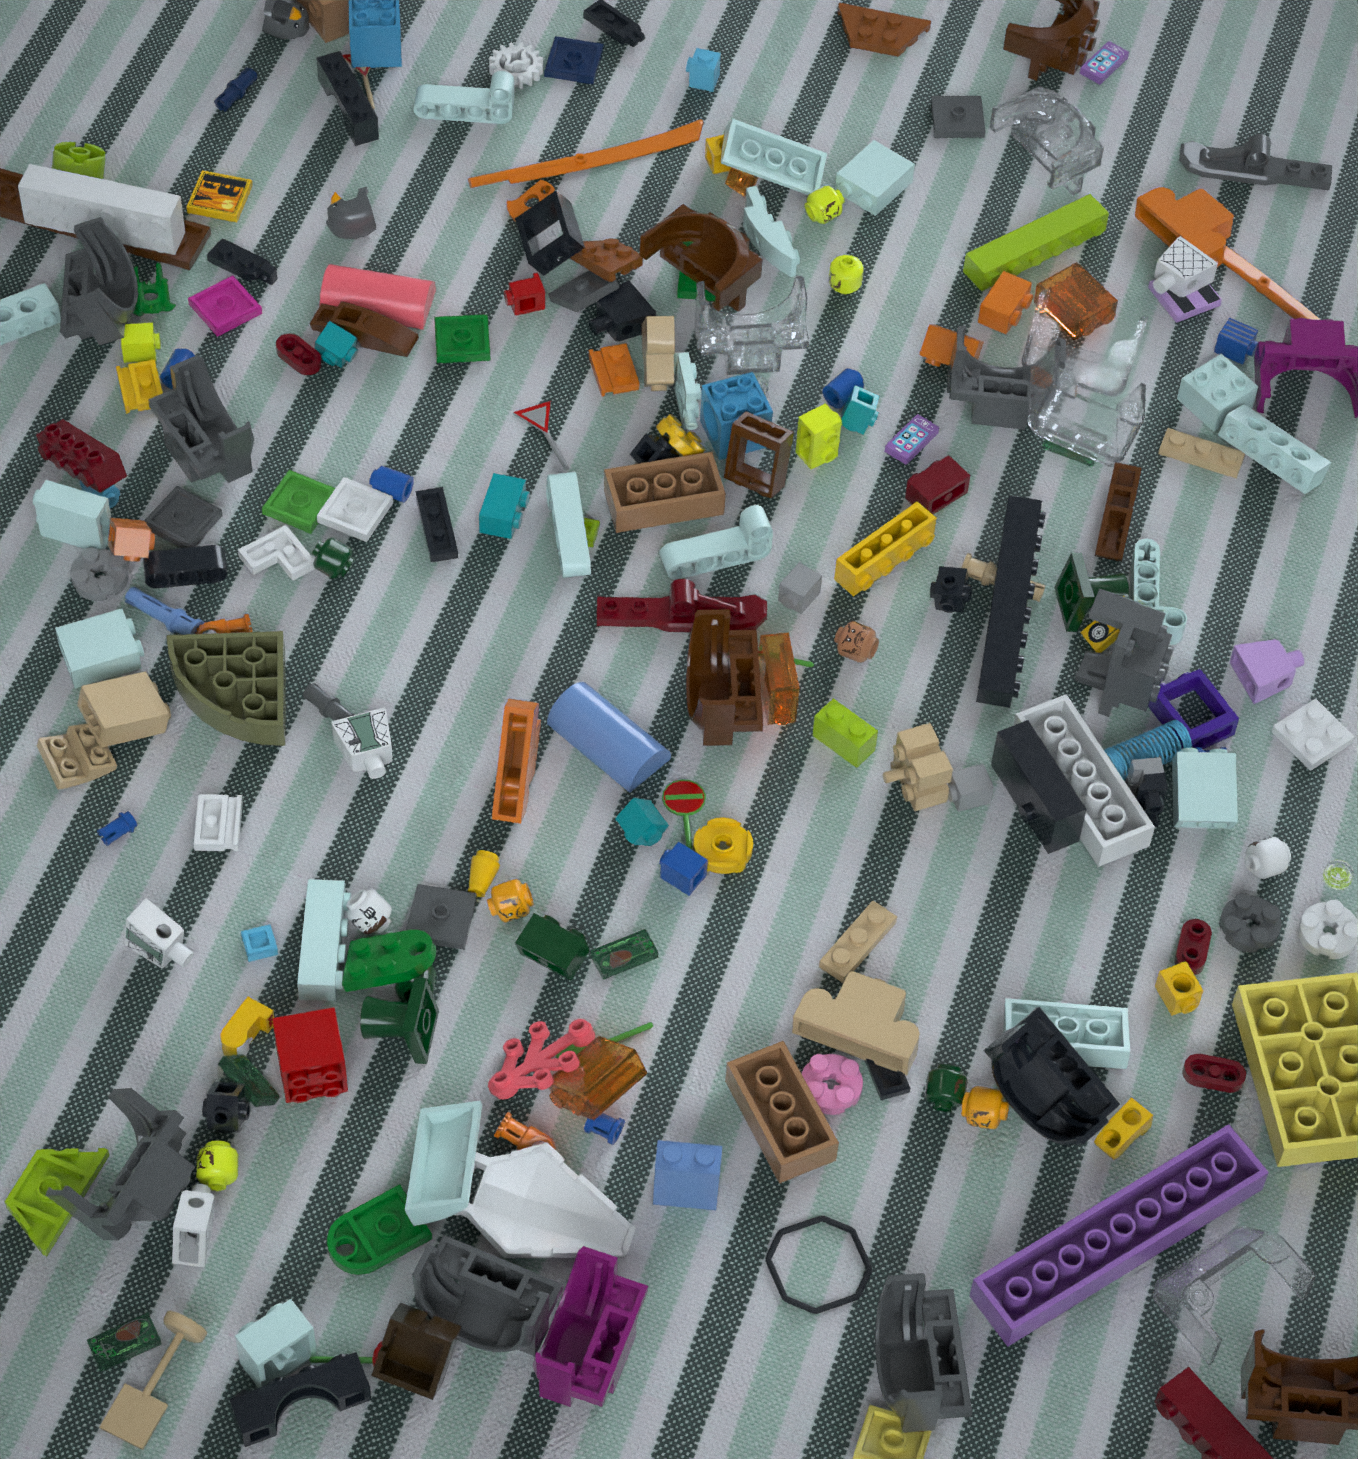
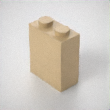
[77,671,171,748]

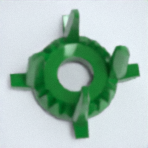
[133,262,176,317]

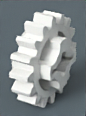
[489,42,543,89]

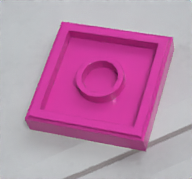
[188,275,262,337]

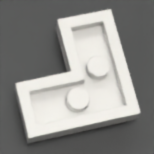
[238,525,315,581]

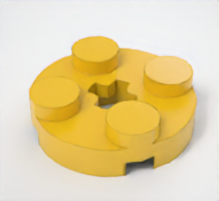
[656,414,706,456]
[693,817,753,874]

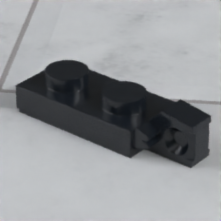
[207,238,278,285]

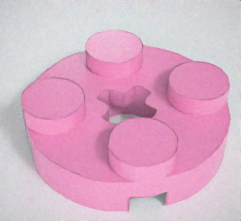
[802,1054,863,1115]

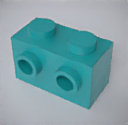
[479,473,530,539]

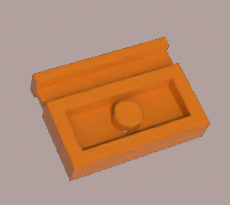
[589,343,640,397]

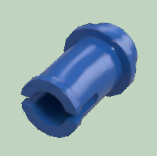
[97,811,138,846]

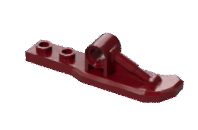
[596,579,767,633]

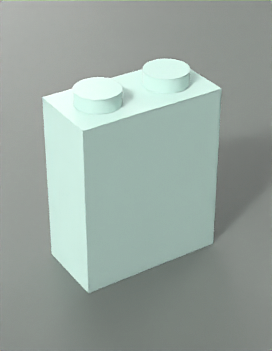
[835,140,915,216]
[33,480,111,549]
[55,608,144,688]
[1172,748,1238,829]

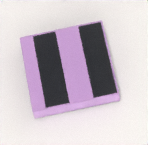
[1148,280,1222,323]

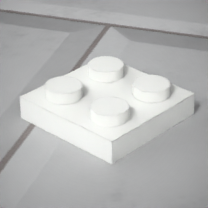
[317,477,393,542]
[1271,699,1355,771]

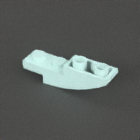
[743,186,800,277]

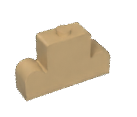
[642,316,675,391]
[792,971,920,1076]

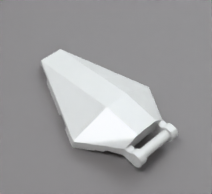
[455,1143,636,1258]

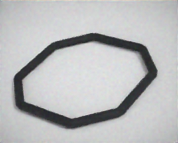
[765,1216,872,1314]

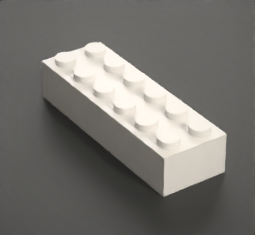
[18,164,185,255]
[1013,694,1155,867]

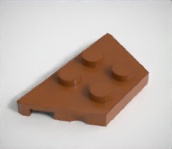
[838,3,931,57]
[570,238,643,282]

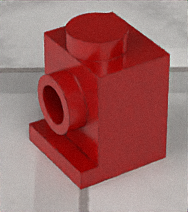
[504,272,545,316]

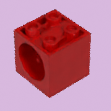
[272,1007,348,1103]

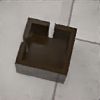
[371,1302,462,1400]

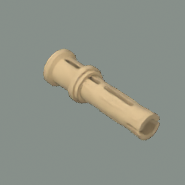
[961,553,1046,602]

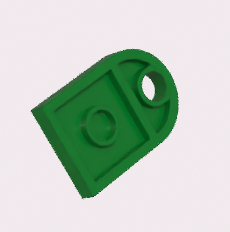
[342,929,436,992]
[327,1184,432,1275]

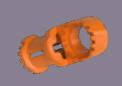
[195,614,253,634]
[494,1112,556,1150]

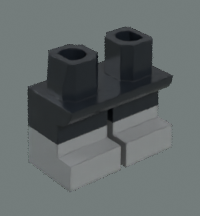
[1125,757,1168,828]

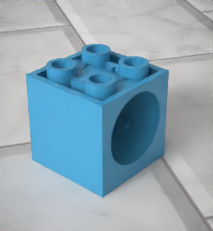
[349,0,402,68]
[700,372,773,460]

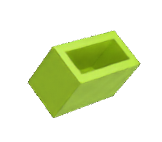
[812,698,878,768]

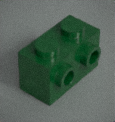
[515,913,590,981]

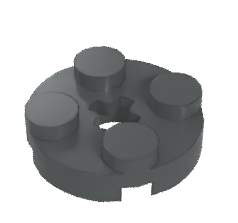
[1219,893,1281,953]

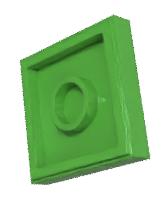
[262,470,336,534]

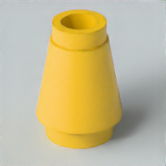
[468,850,500,897]

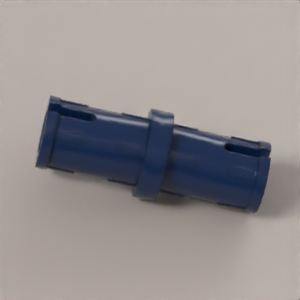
[214,67,258,112]

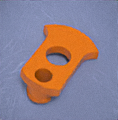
[507,180,555,222]

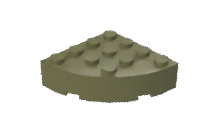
[167,631,286,746]

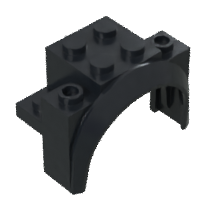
[984,1007,1120,1147]

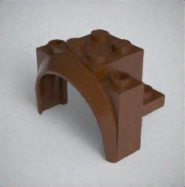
[1003,0,1100,81]
[639,204,763,312]
[686,610,763,746]
[1241,1329,1358,1445]

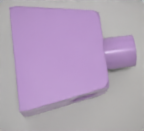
[1229,639,1304,704]

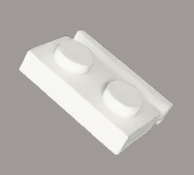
[194,794,243,851]

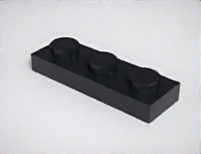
[415,487,458,562]

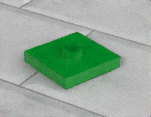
[434,314,491,363]

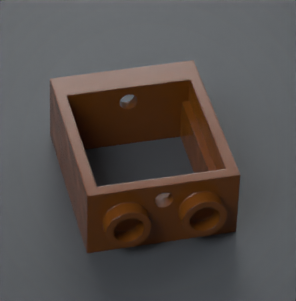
[724,411,794,498]

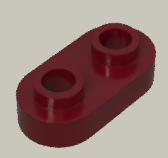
[276,333,321,375]
[1174,919,1212,975]
[1182,1053,1246,1093]

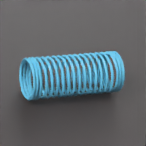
[1104,720,1192,781]

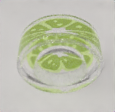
[1322,859,1354,890]

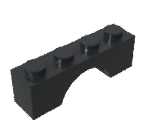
[317,51,379,146]
[230,1352,372,1447]

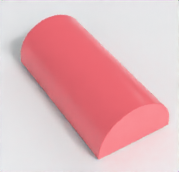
[320,264,436,330]

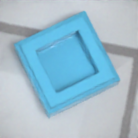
[241,924,278,962]

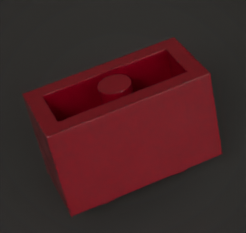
[905,455,971,514]

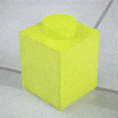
[121,322,161,363]

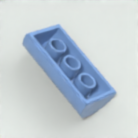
[547,682,671,793]

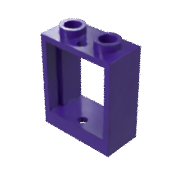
[1148,669,1239,750]

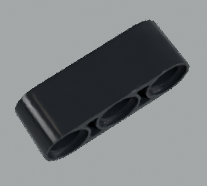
[143,545,228,589]

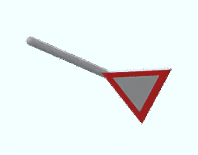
[513,401,569,471]

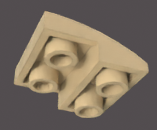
[37,723,117,790]

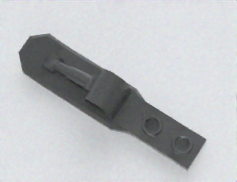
[1179,134,1332,190]

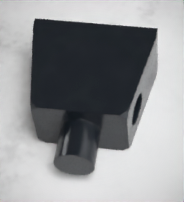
[589,280,656,342]

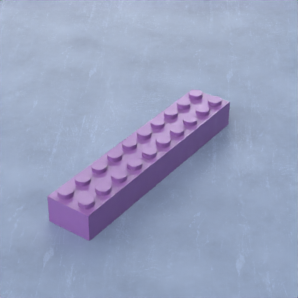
[969,1125,1269,1347]

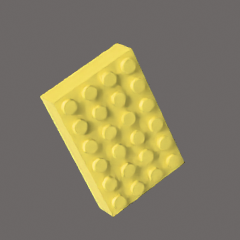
[1232,972,1358,1167]

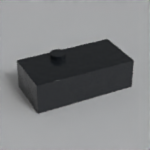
[991,720,1087,854]

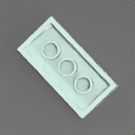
[721,118,827,195]
[1003,998,1130,1069]

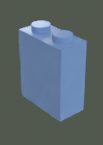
[653,1140,722,1210]

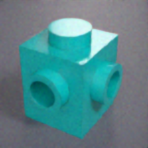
[315,321,358,368]
[840,385,880,435]
[615,798,669,846]

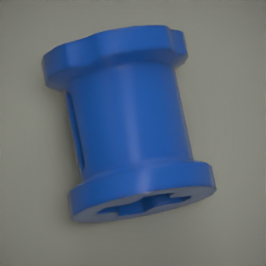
[584,1106,625,1145]

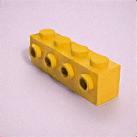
[834,502,937,596]

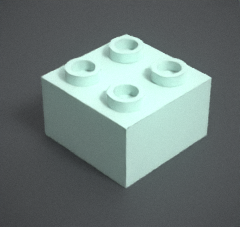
[1177,354,1258,432]
[235,1299,317,1388]

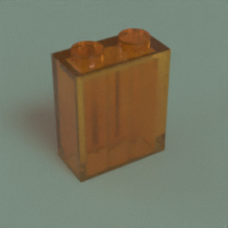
[1034,262,1118,341]
[759,632,800,725]
[549,1036,648,1120]

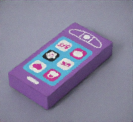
[1080,41,1129,85]
[884,414,939,465]

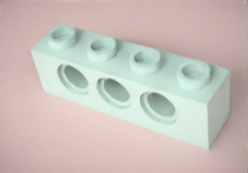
[0,283,61,346]
[1218,404,1331,494]

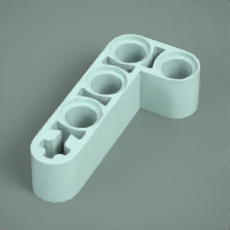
[413,71,514,124]
[546,472,591,578]
[659,505,773,580]
[1130,538,1187,645]

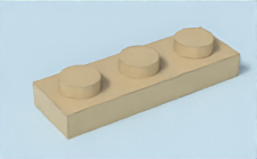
[1158,428,1245,479]
[819,901,897,983]

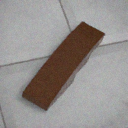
[1094,462,1142,562]

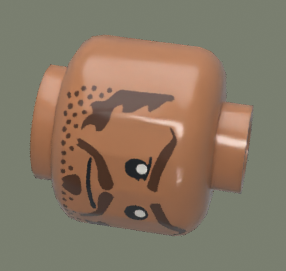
[834,621,879,663]

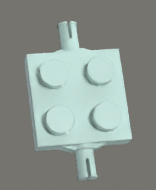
[674,352,701,430]

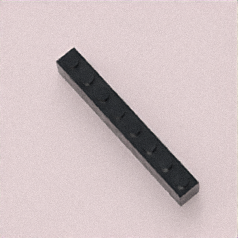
[976,495,1046,708]

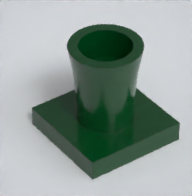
[1054,552,1129,632]
[360,977,439,1064]

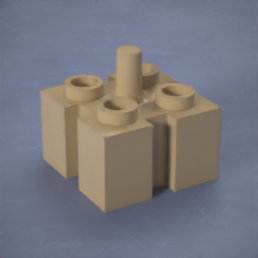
[882,723,953,811]

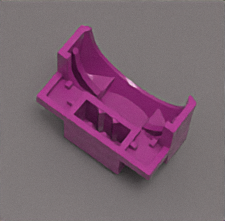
[1254,318,1358,418]
[532,1246,648,1407]

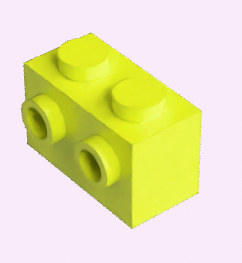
[795,403,842,470]

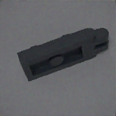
[583,0,645,47]

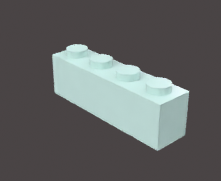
[297,879,351,1001]

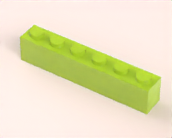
[963,194,1109,291]

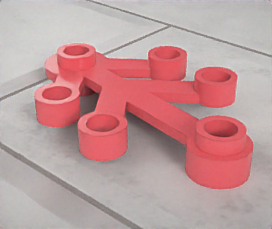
[488,1019,596,1100]

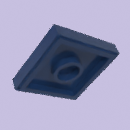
[544,36,604,85]

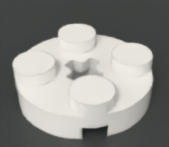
[1298,900,1358,959]

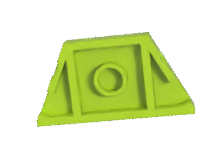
[4,1148,110,1257]

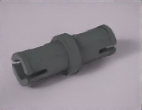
[303,683,355,721]

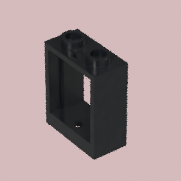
[515,190,585,276]

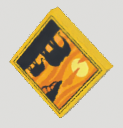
[187,170,253,223]

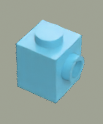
[686,48,721,92]

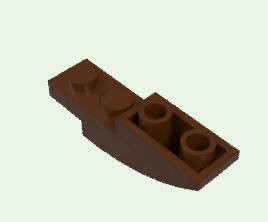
[309,301,419,357]

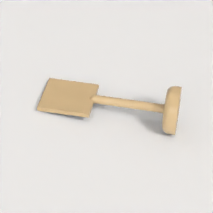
[99,1310,207,1450]

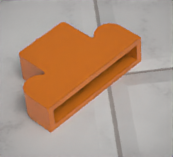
[1135,187,1234,267]
[492,698,541,824]

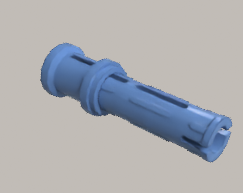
[125,587,205,635]

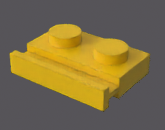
[116,359,163,414]

